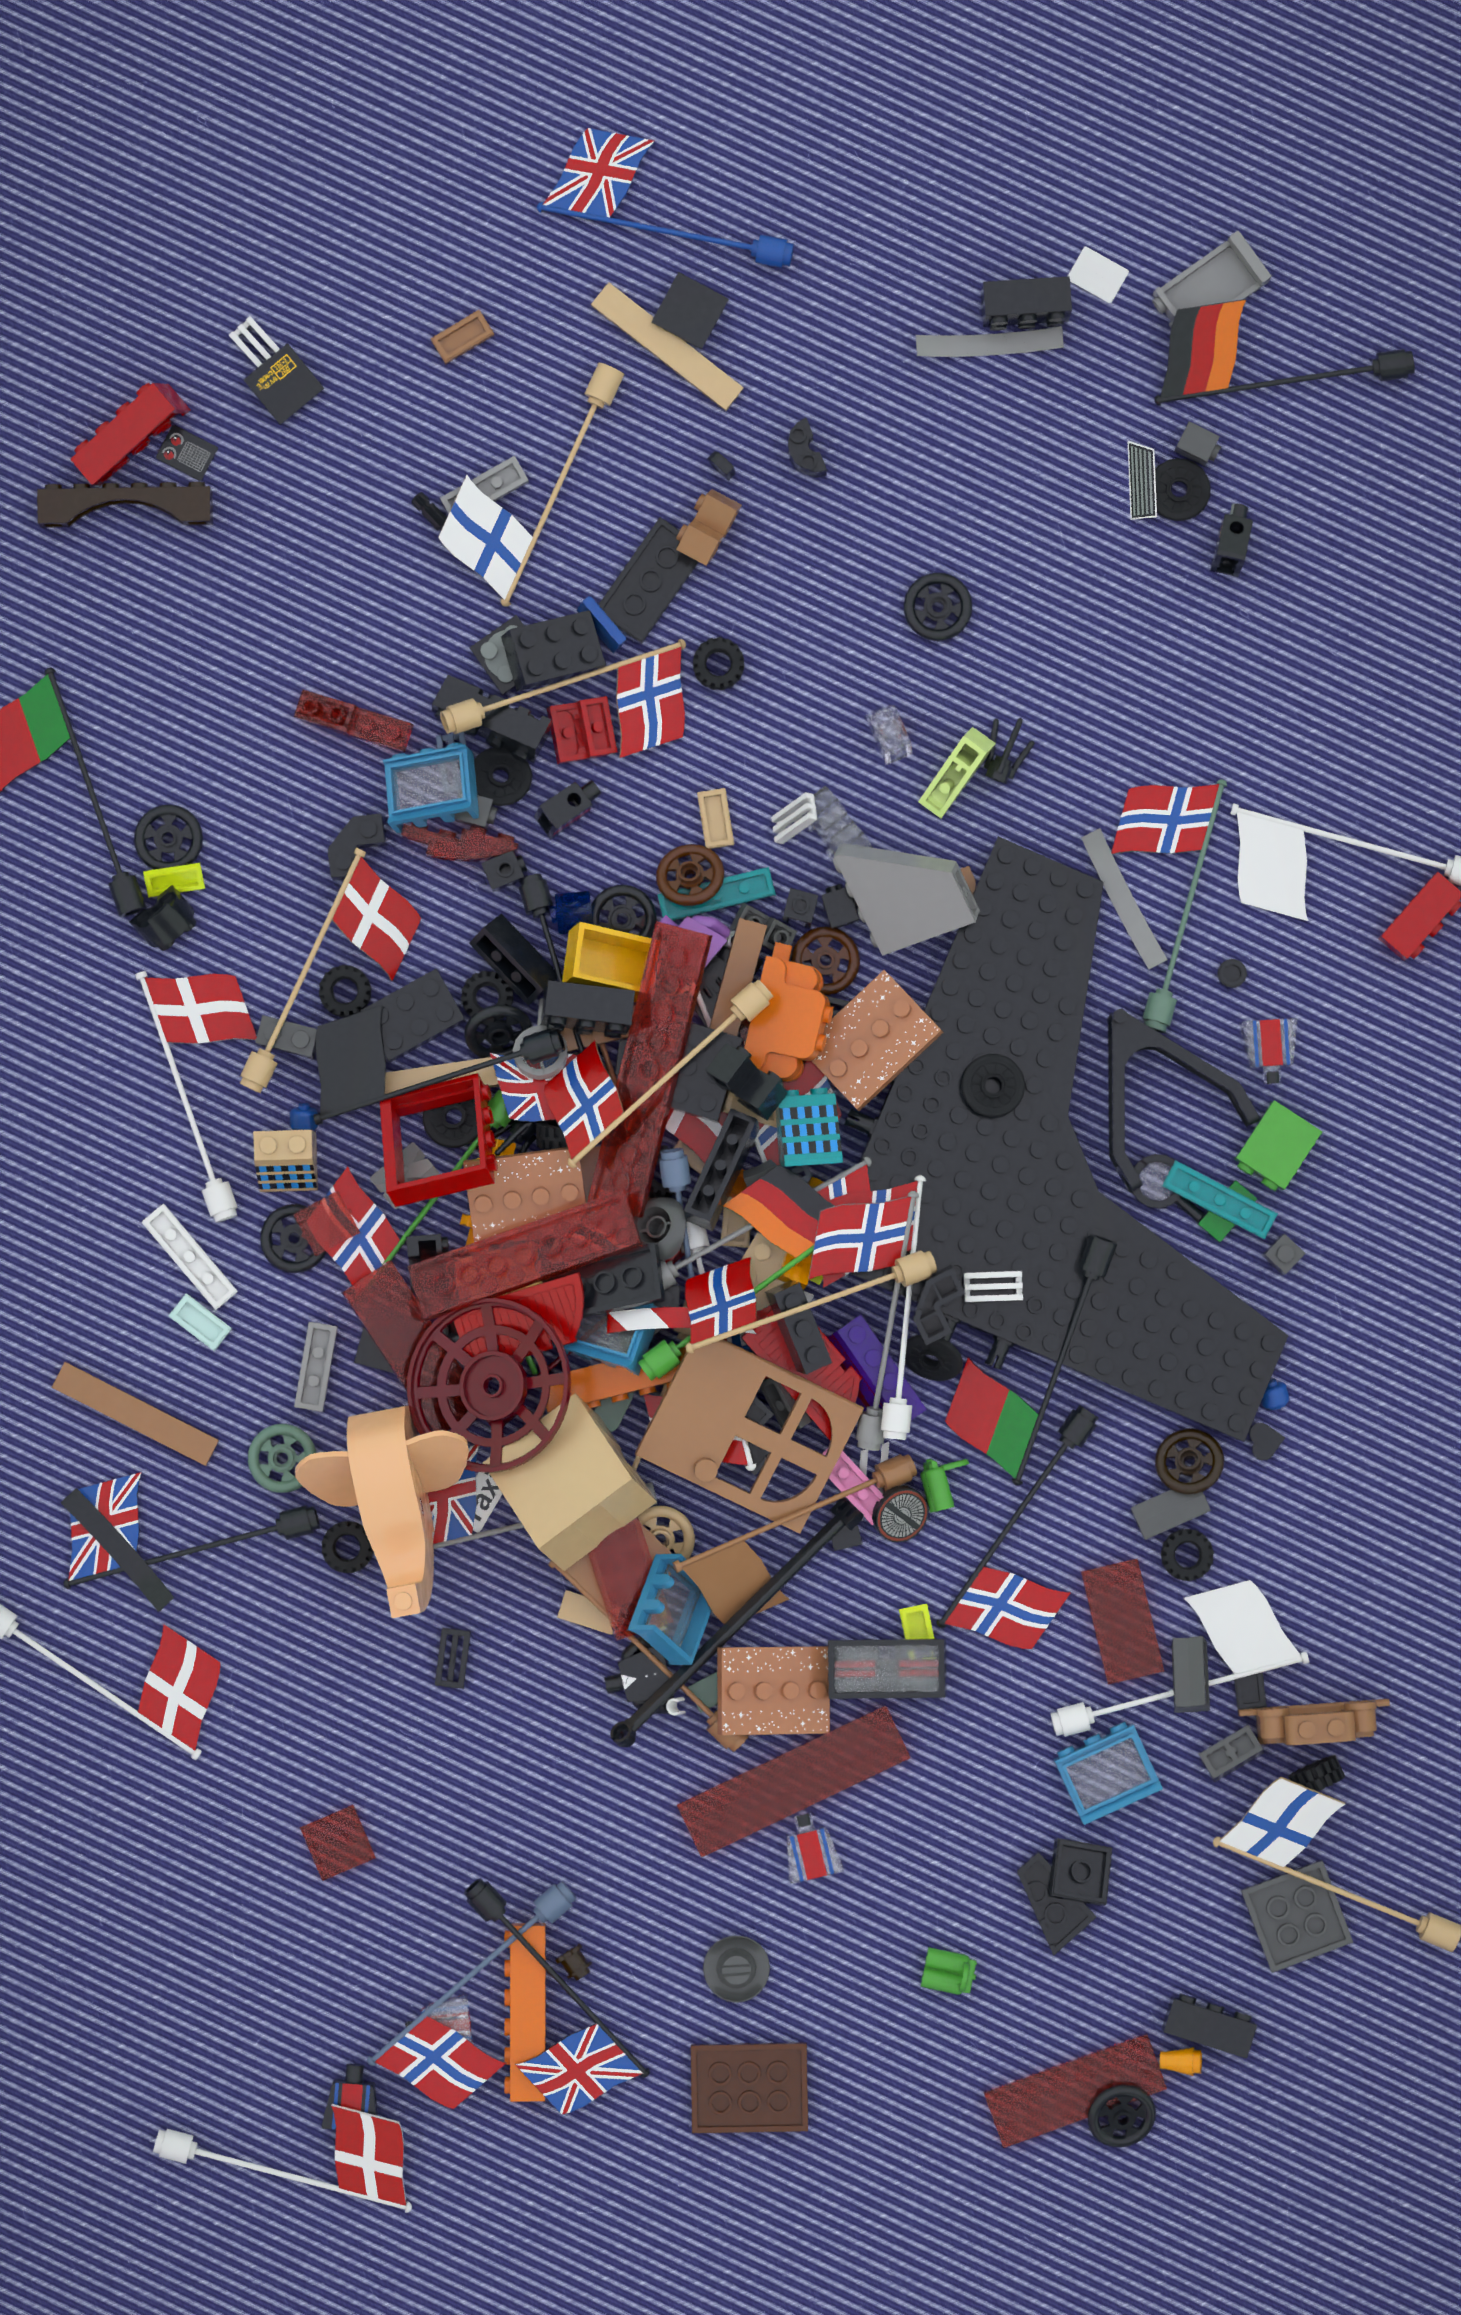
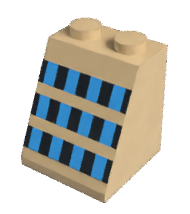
[253,1130,318,1192]

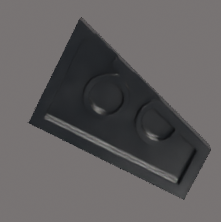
[1016,1851,1096,1956]

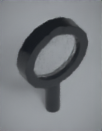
[1132,1154,1205,1222]

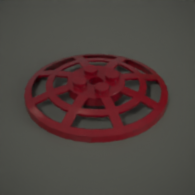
[407,1298,571,1473]

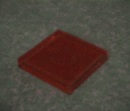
[300,1804,376,1881]

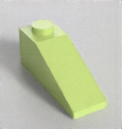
[918,727,996,818]

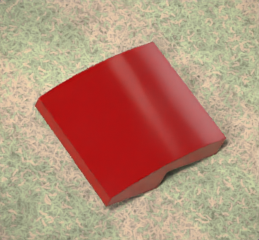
[547,696,618,764]

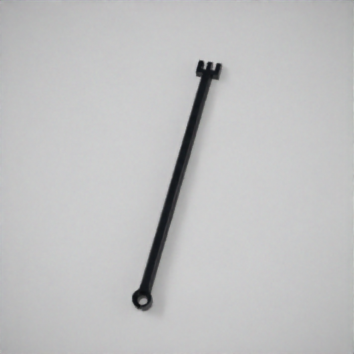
[610,1498,864,1747]

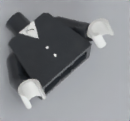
[604,1626,686,1716]

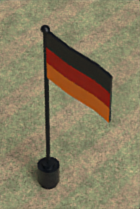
[1154,299,1415,406]

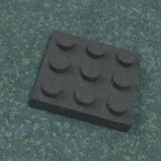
[1240,1860,1353,1973]

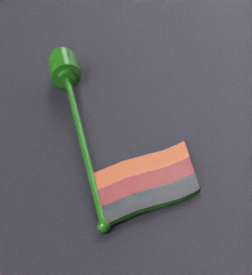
[638,1165,835,1381]

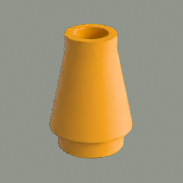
[1160,2047,1202,2076]

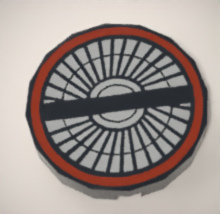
[872,1486,929,1542]

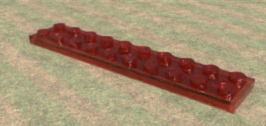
[587,921,713,1217]

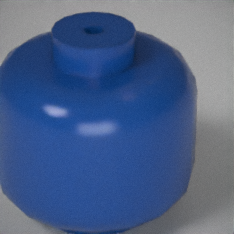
[290,1103,318,1131]
[1261,1379,1290,1410]

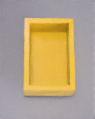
[562,922,661,1004]

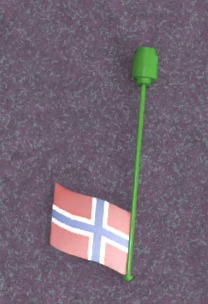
[307,1089,511,1303]

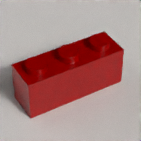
[1378,872,1461,961]

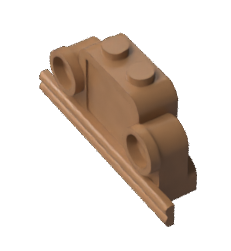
[1238,1699,1390,1745]

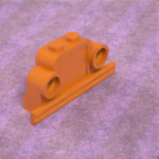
[744,942,833,1082]

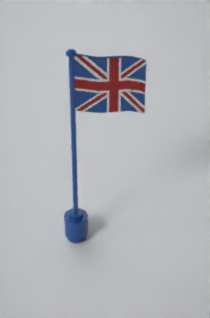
[537,128,794,268]

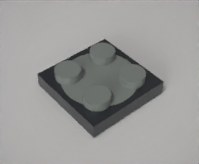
[470,615,524,695]

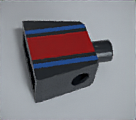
[534,780,601,840]
[321,2064,378,2130]

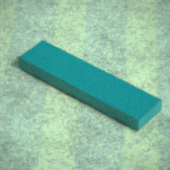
[657,867,776,921]
[1162,1160,1278,1239]

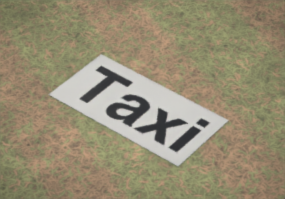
[473,1472,502,1533]

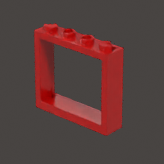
[380,1073,498,1207]

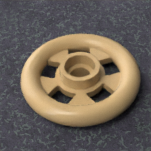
[631,1506,695,1559]

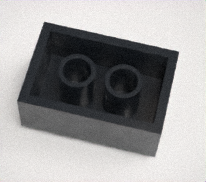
[981,276,1072,331]
[501,610,606,692]
[361,968,466,1063]
[540,980,635,1039]
[662,1022,743,1123]

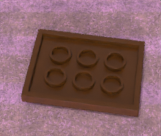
[691,2042,808,2133]

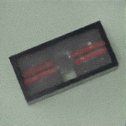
[828,1639,947,1699]

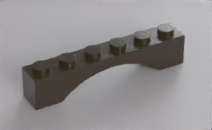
[37,482,213,528]

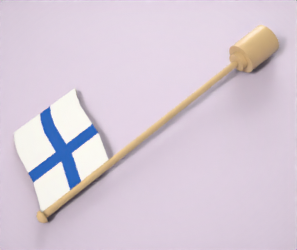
[438,362,624,607]
[1213,1777,1461,1952]

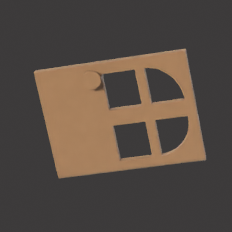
[635,1339,864,1534]

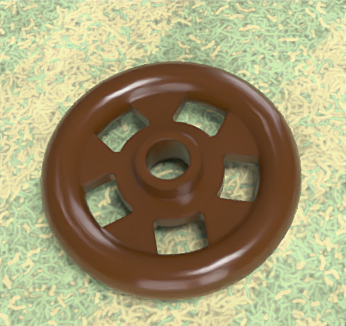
[656,844,724,906]
[791,926,860,995]

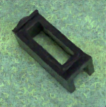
[782,888,818,929]

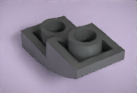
[730,903,797,951]

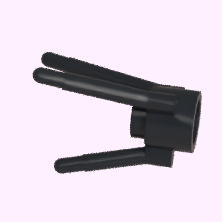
[983,718,1035,784]
[476,1120,536,1156]

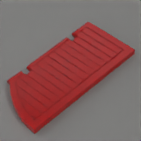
[454,1272,584,1358]
[740,1309,862,1441]

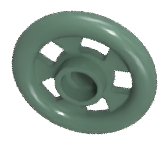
[248,1424,316,1493]

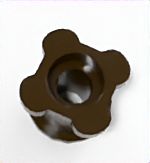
[555,1943,592,1981]

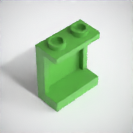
[1234,1100,1323,1192]

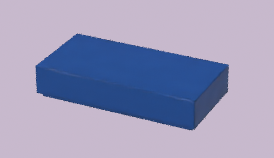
[576,596,626,654]

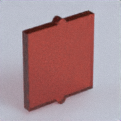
[293,1190,360,1256]

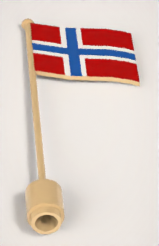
[440,639,686,758]
[544,979,774,1168]
[685,1250,937,1354]

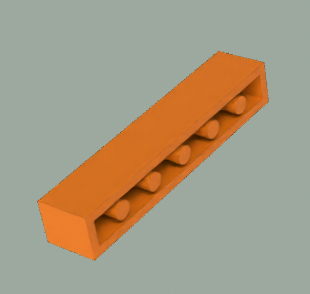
[541,1344,686,1413]
[504,1923,546,2102]

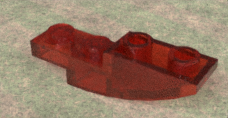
[294,689,414,752]
[401,822,519,862]

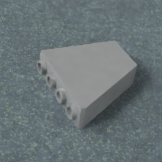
[833,843,980,956]

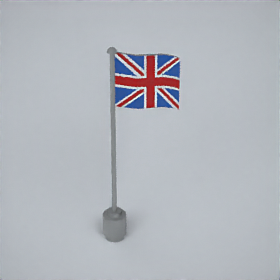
[428,1445,658,1549]

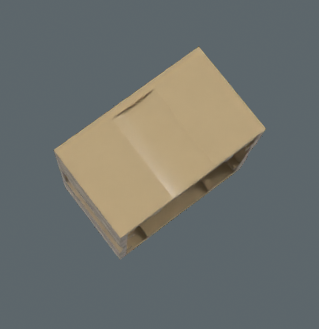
[483,1393,657,1571]

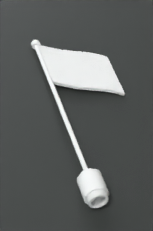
[1230,803,1461,921]
[1050,1580,1309,1737]

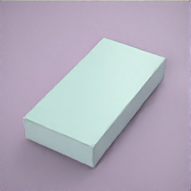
[169,1293,232,1351]

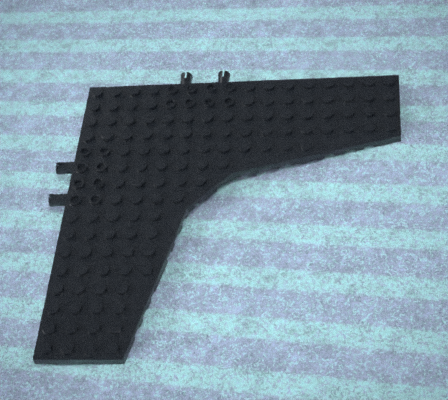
[844,836,1288,1442]

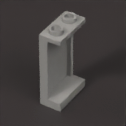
[1152,230,1272,328]

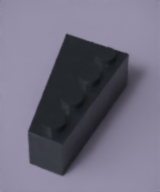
[432,675,552,763]

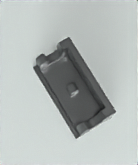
[1199,1725,1264,1783]

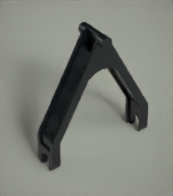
[1107,1009,1260,1193]

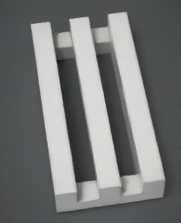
[229,316,280,367]
[771,792,817,844]
[963,1271,1023,1302]

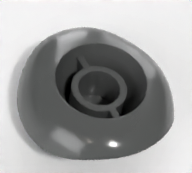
[626,1197,686,1261]
[703,1936,770,2003]

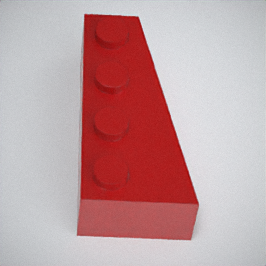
[70,383,191,486]

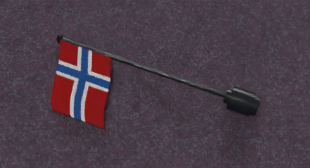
[936,1405,1098,1649]

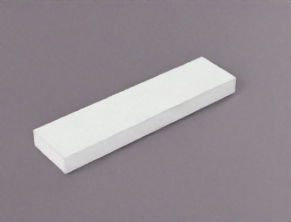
[142,1204,238,1310]

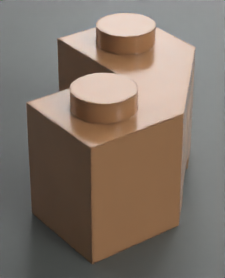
[676,489,742,566]

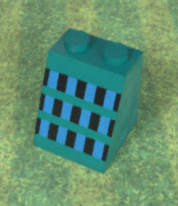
[776,1088,843,1167]

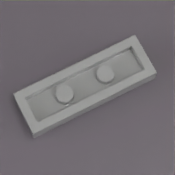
[440,455,529,514]
[294,1322,338,1412]

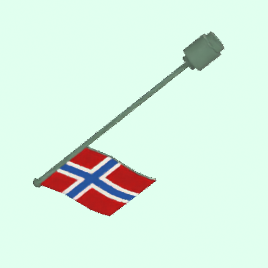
[1111,779,1227,1033]

